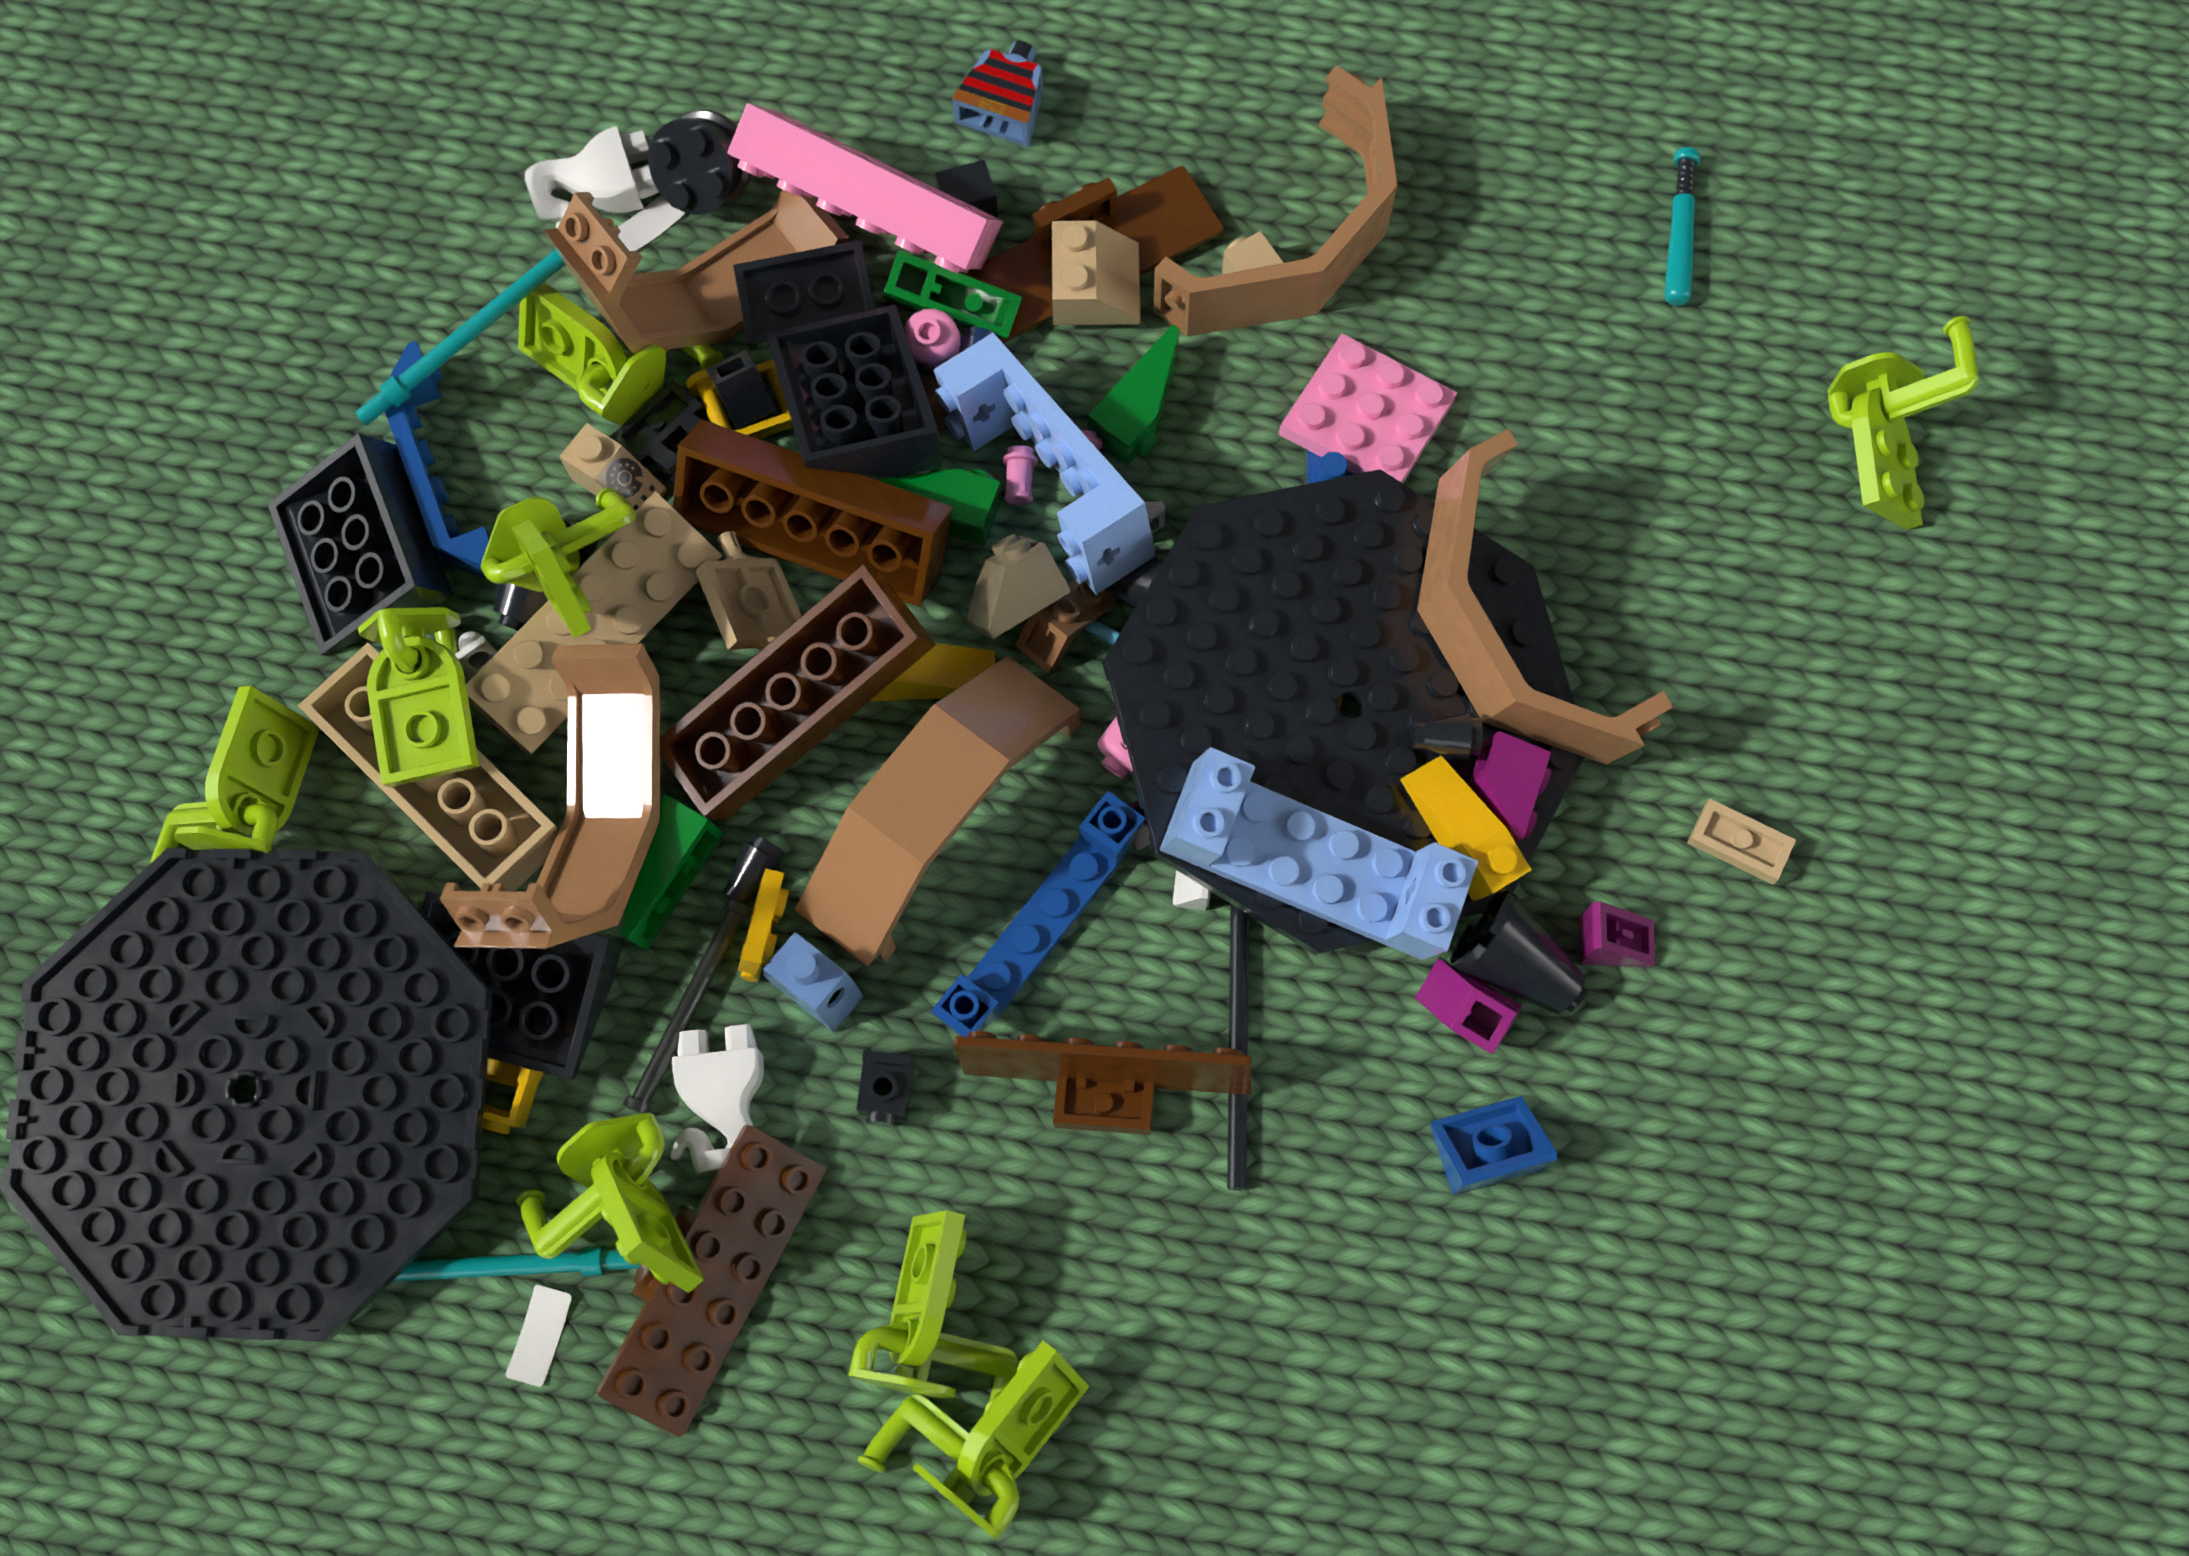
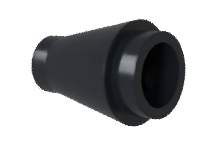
[1411,713,1483,760]
[723,833,786,906]

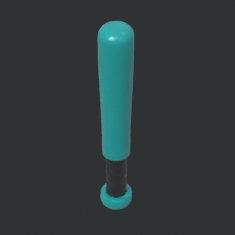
[1664,147,1700,306]

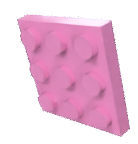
[1278,334,1457,483]

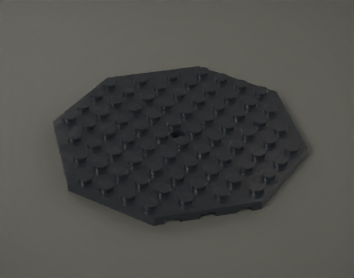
[1102,469,1585,955]
[0,848,493,1342]

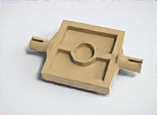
[695,531,802,650]

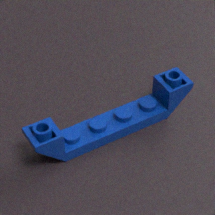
[385,340,492,582]
[931,791,1145,1037]

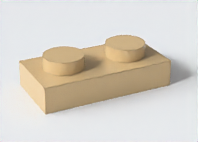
[1687,798,1796,885]

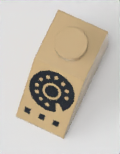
[559,423,667,511]

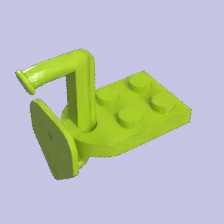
[518,282,724,426]
[1827,316,1979,530]
[481,487,636,638]
[358,607,479,787]
[150,686,320,864]
[516,1113,704,1293]
[848,1210,1019,1401]
[857,1340,1089,1540]

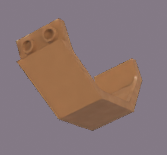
[1153,65,1397,336]
[543,189,849,354]
[1417,429,1673,765]
[440,644,660,948]
[795,656,1081,967]

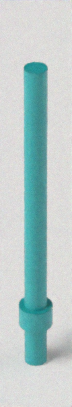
[355,249,566,426]
[392,1246,641,1282]

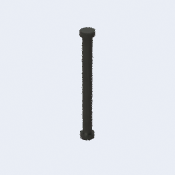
[622,899,752,1114]

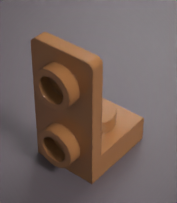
[1015,580,1116,673]

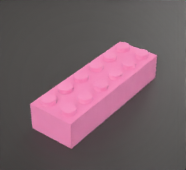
[727,103,1003,274]

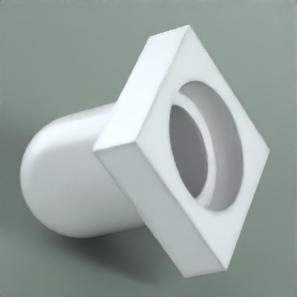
[455,631,497,679]

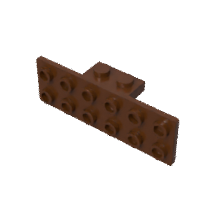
[961,166,1223,343]
[954,1031,1251,1135]
[596,1124,826,1437]

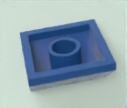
[1430,1096,1557,1195]

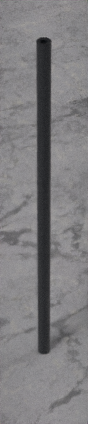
[1227,903,1249,1191]

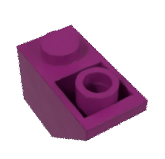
[1469,731,1551,843]
[1415,957,1523,1055]

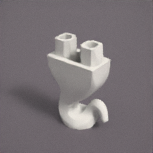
[525,126,659,228]
[670,1024,764,1176]

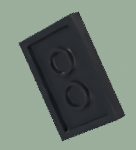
[733,240,875,352]

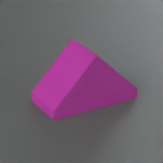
[1579,901,1655,967]

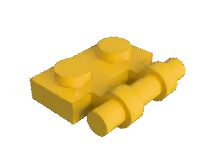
[738,868,789,982]

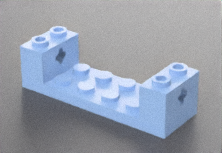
[933,333,1156,595]
[1160,747,1478,960]

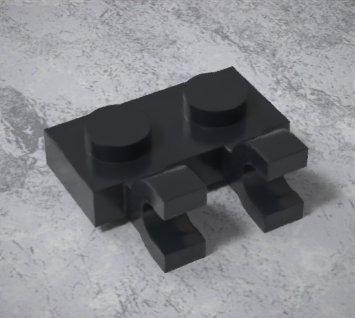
[609,379,706,486]

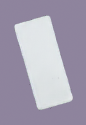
[618,195,685,251]
[505,1285,571,1387]

